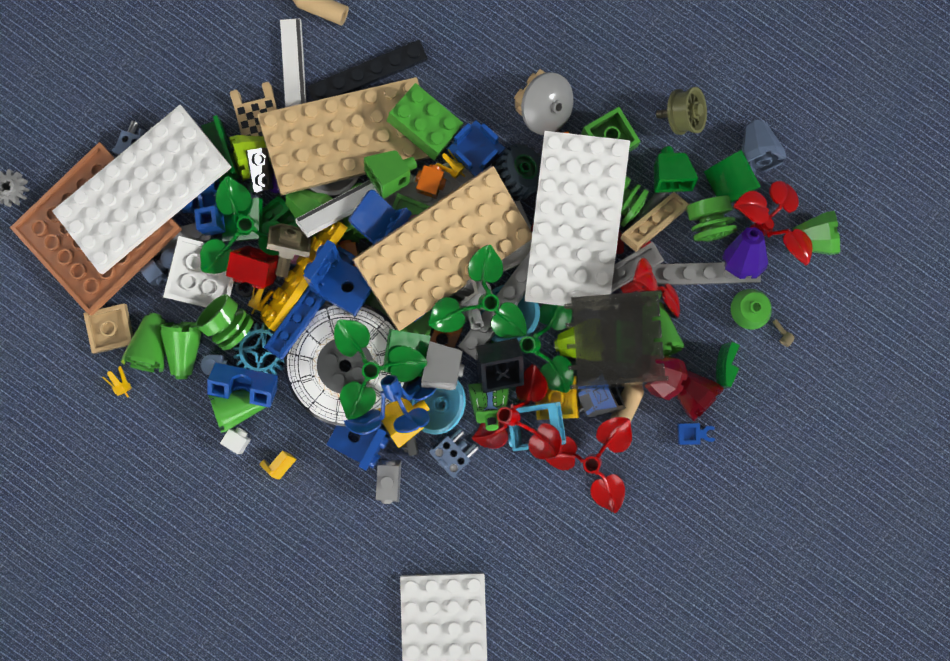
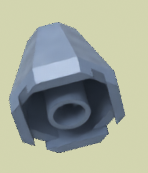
[742,120,786,173]

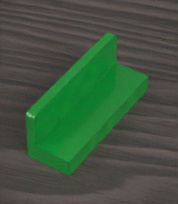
[201,115,241,183]

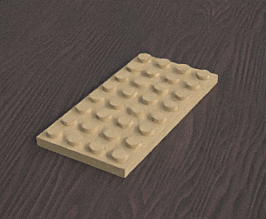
[257,77,430,195]
[352,166,532,331]

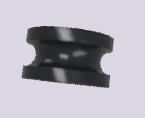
[235,282,256,297]

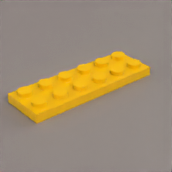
[260,221,348,332]

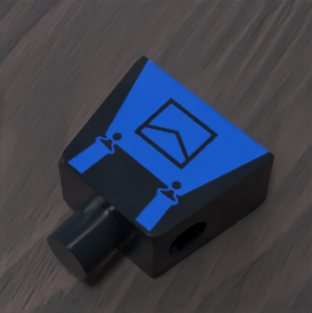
[577,372,626,418]

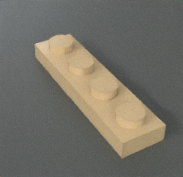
[620,192,689,252]

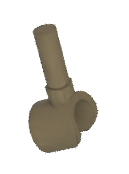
[772,319,794,347]

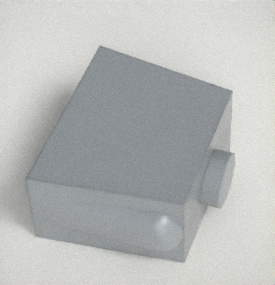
[421,341,464,390]
[376,459,401,504]

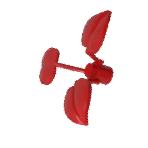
[733,181,813,265]
[620,241,680,318]
[472,364,562,460]
[546,417,632,513]

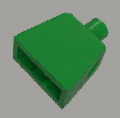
[653,146,698,193]

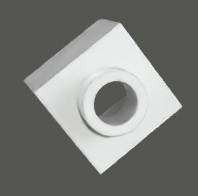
[220,427,251,454]

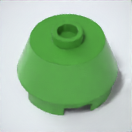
[731,289,772,330]

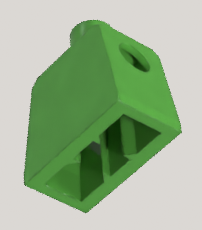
[364,150,417,199]

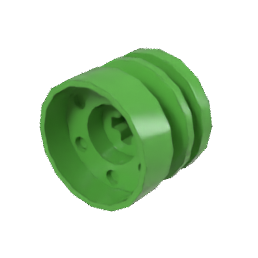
[620,176,649,227]
[686,196,738,242]
[196,294,254,351]

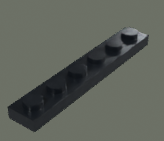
[307,39,428,101]

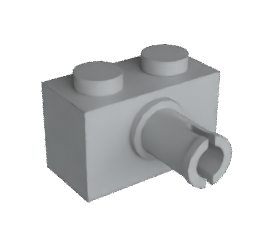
[450,279,493,330]

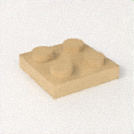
[83,304,133,354]

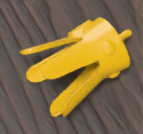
[435,149,465,179]
[247,288,274,314]
[102,366,132,397]

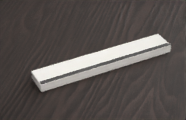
[280,19,307,108]
[296,174,413,237]

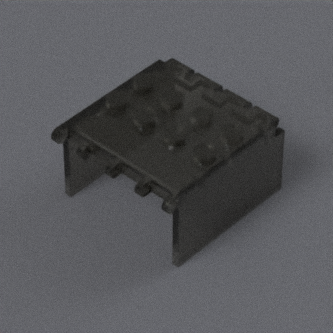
[564,290,669,390]

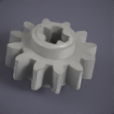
[0,169,30,207]

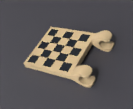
[230,82,277,136]

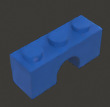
[194,179,226,236]
[207,362,278,408]

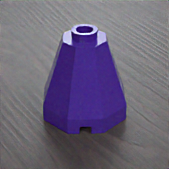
[723,227,768,279]

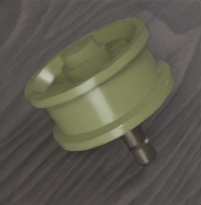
[656,87,707,135]

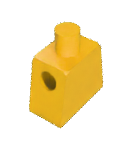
[377,398,430,448]

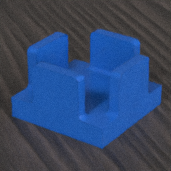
[447,120,505,177]

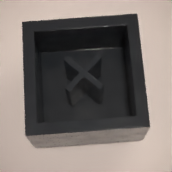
[475,338,524,393]

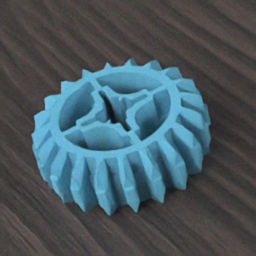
[233,323,284,375]

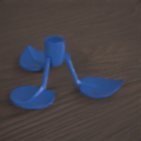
[344,375,436,435]

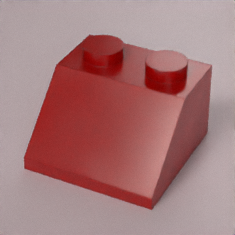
[226,245,279,289]

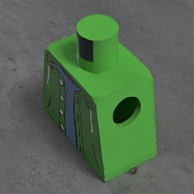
[468,383,509,431]

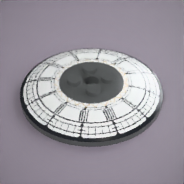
[284,303,408,426]

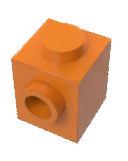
[415,164,447,199]

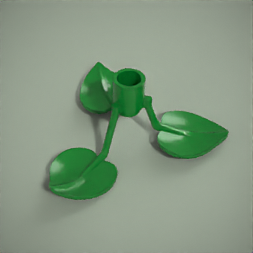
[200,176,280,274]
[428,245,527,338]
[489,303,574,393]
[334,319,428,420]

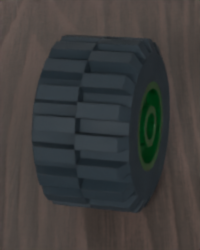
[491,143,541,201]

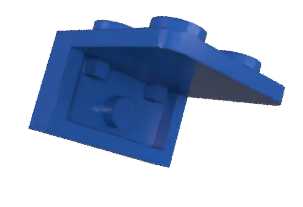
[349,190,412,244]

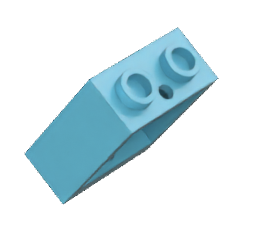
[508,402,566,451]

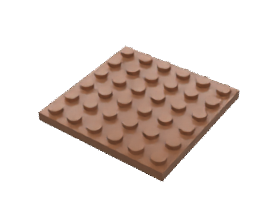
[10,142,182,316]

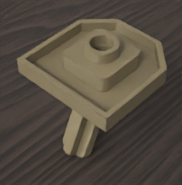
[267,223,311,278]

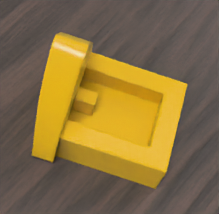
[260,450,297,479]

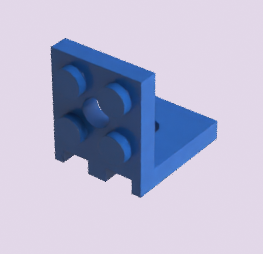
[303,240,372,317]
[326,425,391,471]

